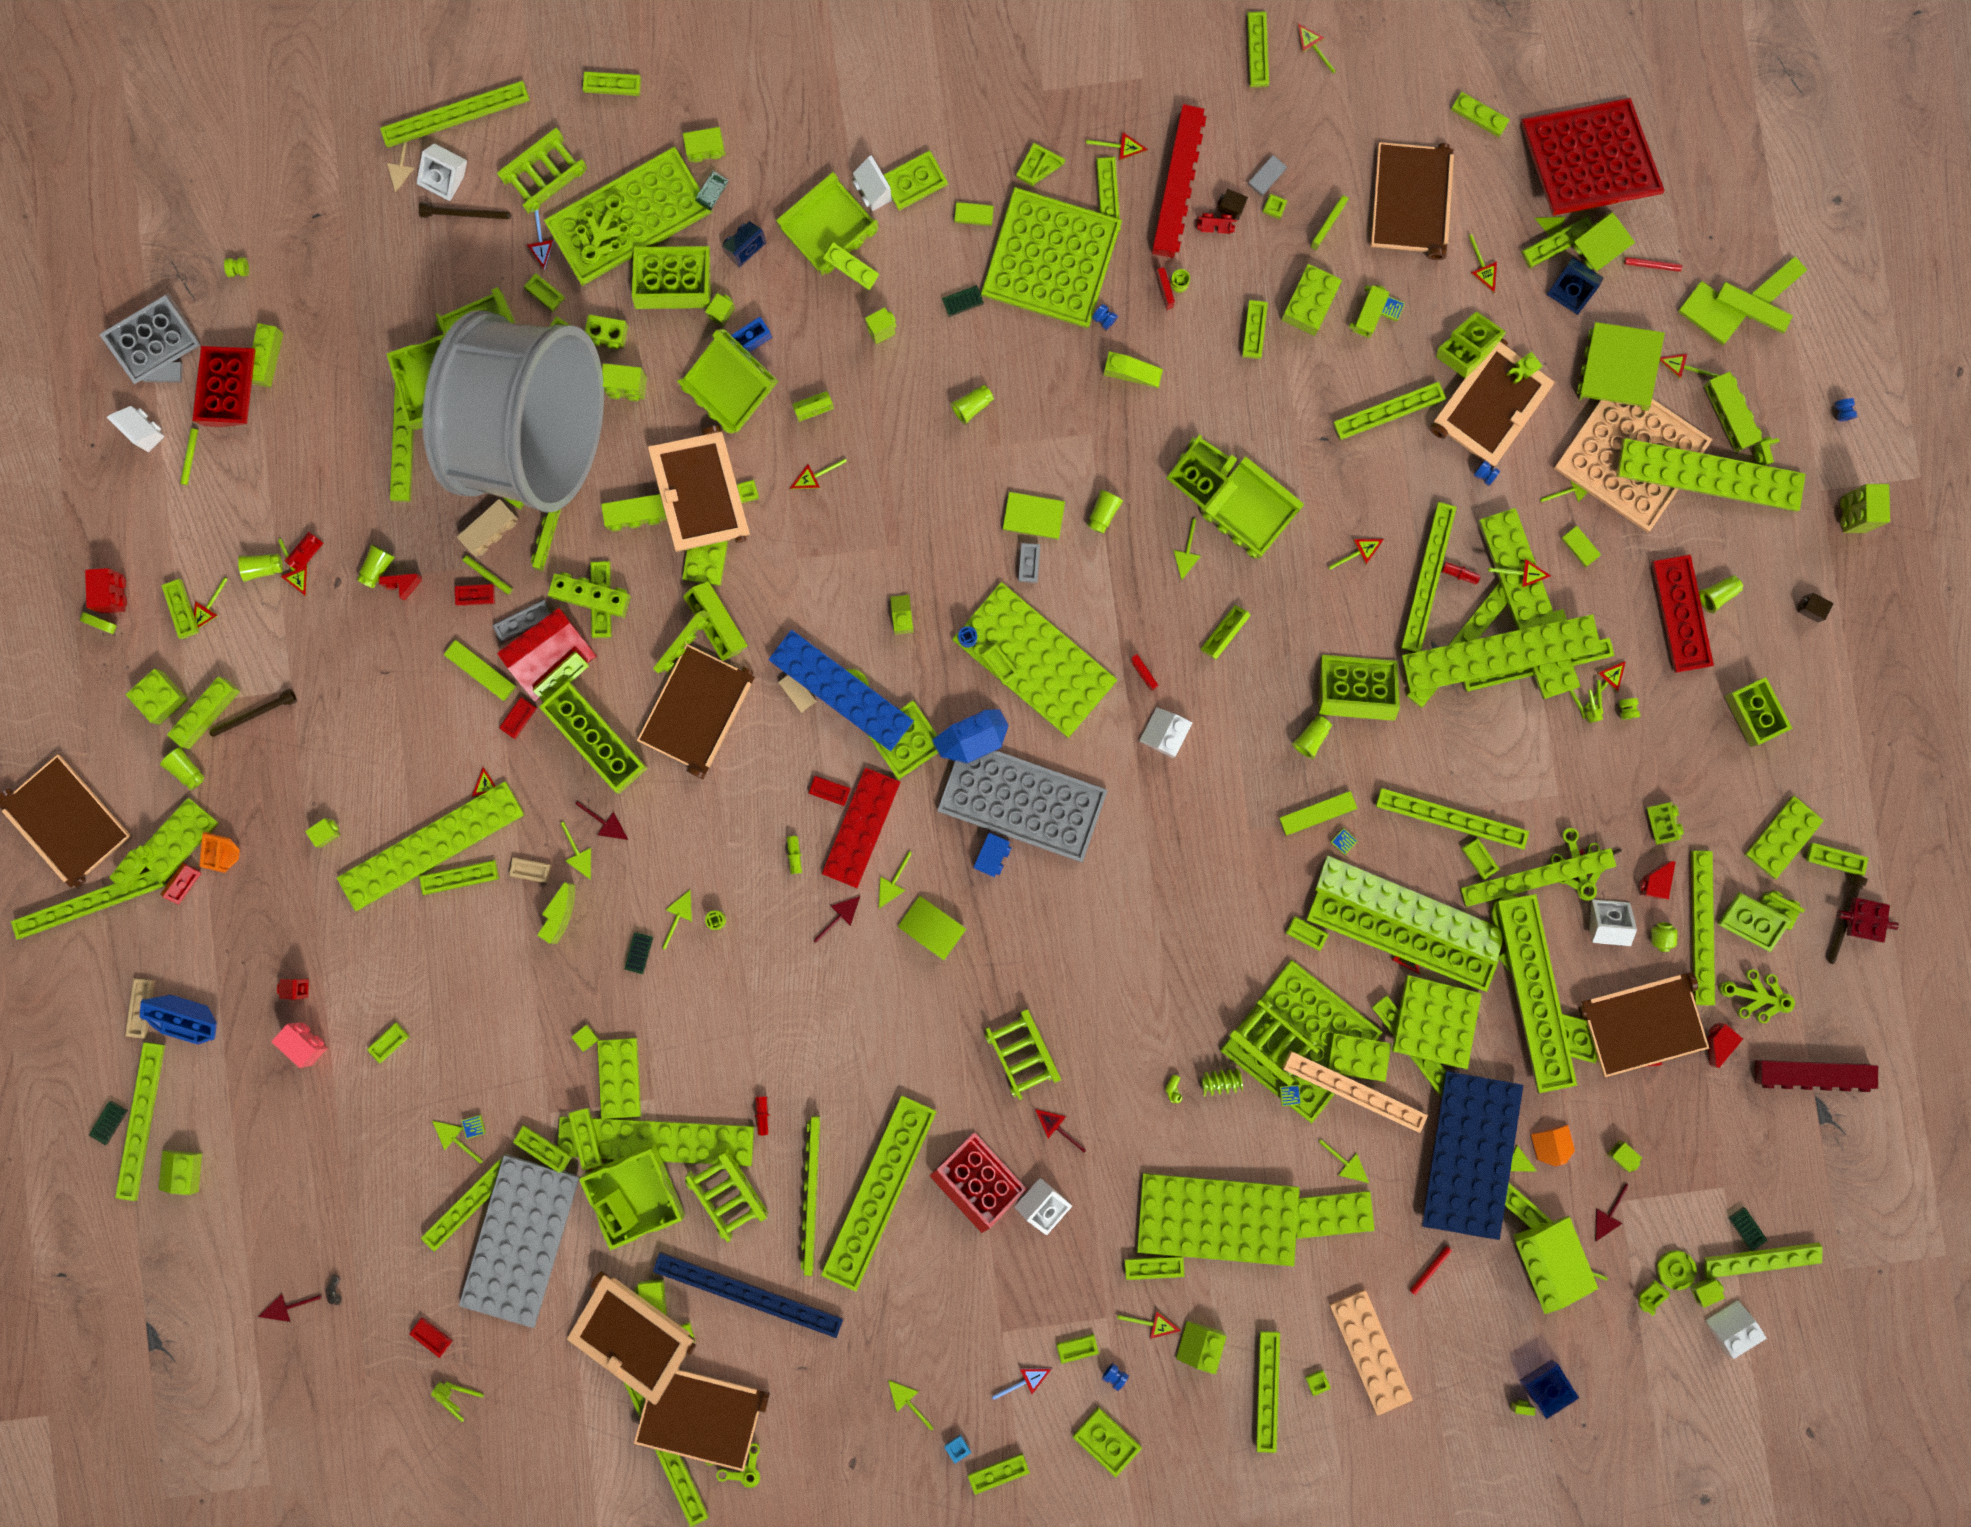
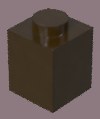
[1217,189,1248,220]
[1798,593,1834,622]

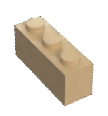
[457,499,518,557]

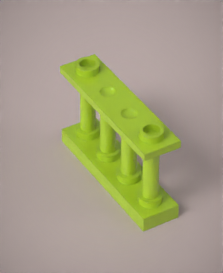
[497,128,587,214]
[1228,999,1320,1086]
[984,1009,1061,1100]
[685,1148,769,1243]

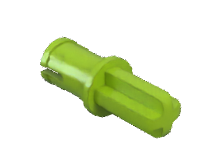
[787,835,803,874]

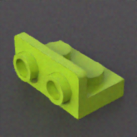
[792,391,834,422]
[1647,802,1684,845]
[1759,890,1805,930]

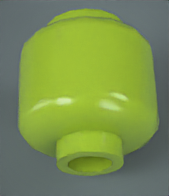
[1651,922,1678,952]

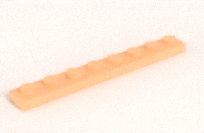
[1282,1051,1428,1133]

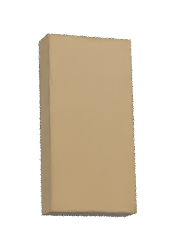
[778,675,817,713]
[509,857,552,884]

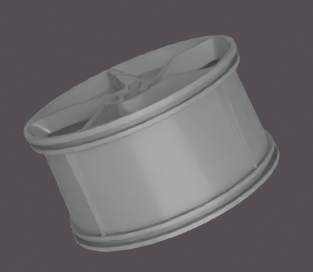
[423,310,604,512]

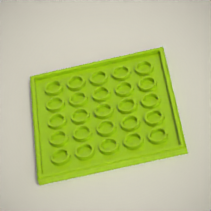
[981,187,1122,329]
[1220,960,1383,1124]

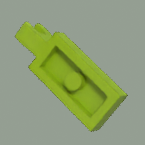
[109,844,152,891]

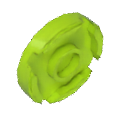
[1656,1250,1697,1290]

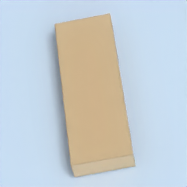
[125,978,155,1039]

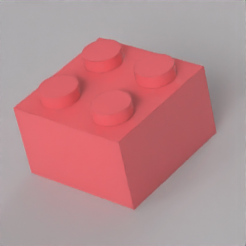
[271,1022,328,1068]

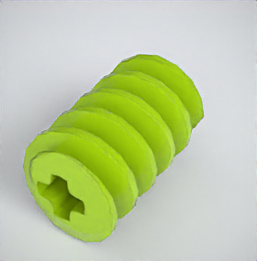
[1201,1068,1243,1097]

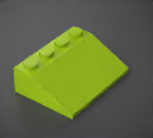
[632,246,711,309]
[1318,655,1400,721]
[1513,1216,1599,1314]

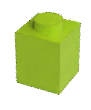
[705,293,735,327]
[305,818,340,848]
[1607,1140,1642,1173]
[1689,1278,1725,1308]

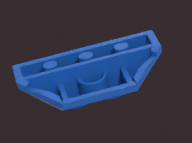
[932,709,1009,764]
[139,994,217,1045]

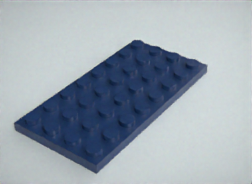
[1421,1071,1524,1240]

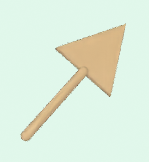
[387,141,415,193]

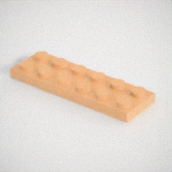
[1329,1289,1413,1416]

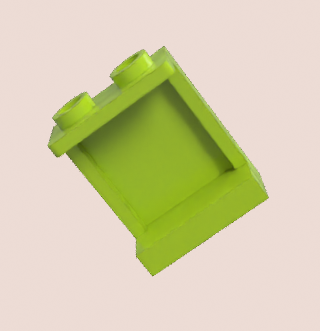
[1177,434,1237,477]

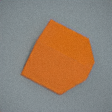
[199,832,240,873]
[1530,1125,1575,1166]

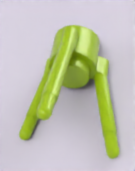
[1569,680,1604,723]
[431,1381,484,1422]

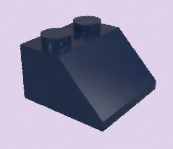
[722,221,767,268]
[1547,257,1604,315]

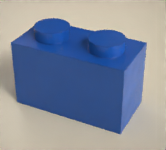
[731,317,772,353]
[973,833,1012,877]

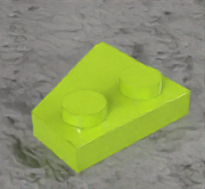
[1016,143,1066,186]

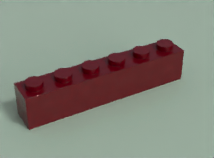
[1755,1060,1879,1092]

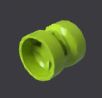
[224,257,249,278]
[1170,269,1190,293]
[1618,698,1641,720]
[705,911,726,930]

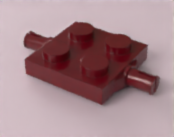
[1836,897,1899,943]

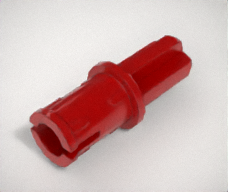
[1442,561,1480,585]
[754,1096,770,1136]

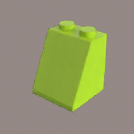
[1573,210,1636,272]

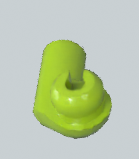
[1165,1074,1182,1104]

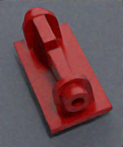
[1197,213,1236,234]
[284,532,324,573]

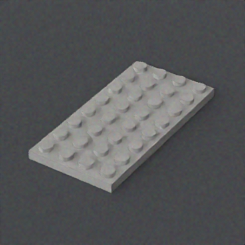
[937,751,1108,863]
[459,1154,580,1328]

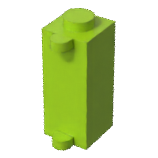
[1349,285,1390,339]

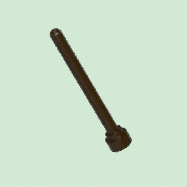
[419,202,511,220]
[209,688,297,737]
[1828,874,1868,964]

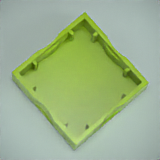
[386,333,447,430]
[579,1144,686,1250]

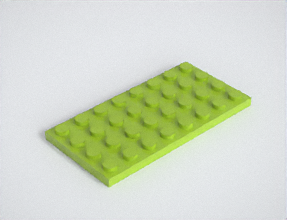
[544,147,713,286]
[952,582,1118,738]
[1137,1173,1300,1266]

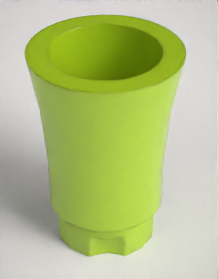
[950,385,994,425]
[1087,490,1124,534]
[356,544,395,588]
[238,554,283,582]
[1699,575,1743,614]
[1292,715,1332,759]
[160,747,205,790]

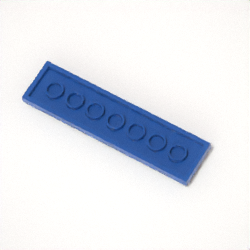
[768,629,914,752]

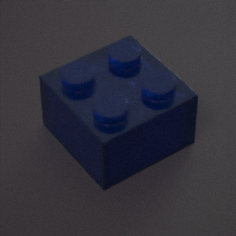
[1519,1359,1579,1419]

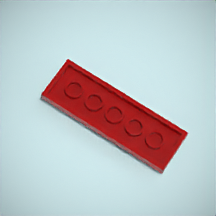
[1651,554,1714,673]
[822,768,901,889]

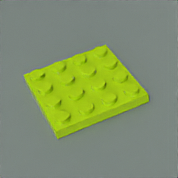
[1392,975,1482,1069]

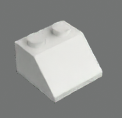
[417,144,467,201]
[852,155,892,211]
[107,406,165,452]
[1139,707,1192,758]
[1589,899,1637,946]
[1014,1178,1072,1235]
[1705,1300,1767,1359]

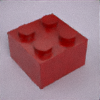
[85,568,127,614]

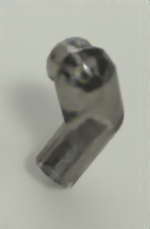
[325,1274,342,1305]

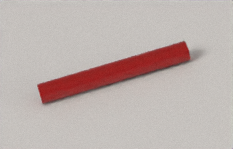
[1624,257,1682,272]
[1409,1246,1452,1295]

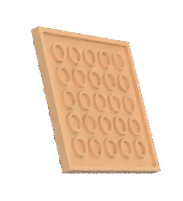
[1553,399,1713,533]

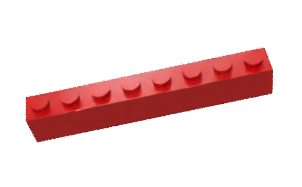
[1152,104,1207,258]

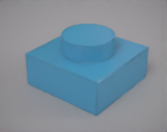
[944,1434,971,1464]

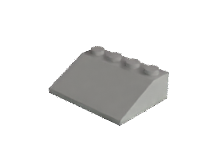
[99,294,200,384]

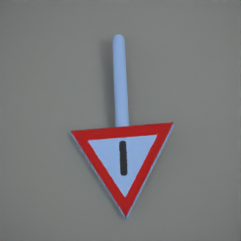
[527,210,554,270]
[992,1368,1052,1400]

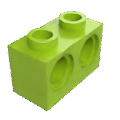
[585,314,628,349]

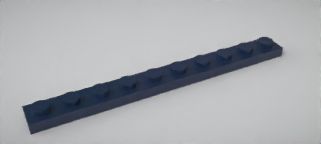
[653,1252,844,1338]

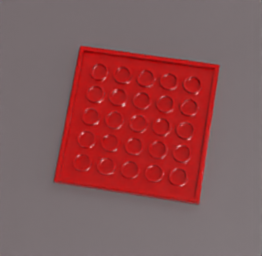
[1521,98,1665,216]

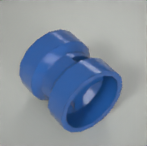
[1092,304,1118,331]
[1834,398,1858,422]
[1474,460,1500,486]
[958,626,977,648]
[1102,1363,1129,1391]

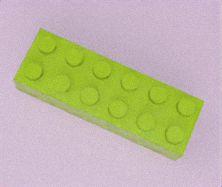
[539,681,648,794]

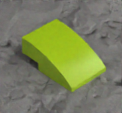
[1436,311,1506,378]
[537,882,575,944]
[898,896,966,960]

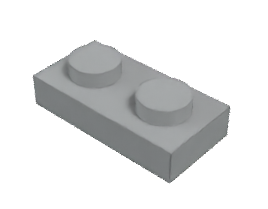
[1018,543,1040,583]

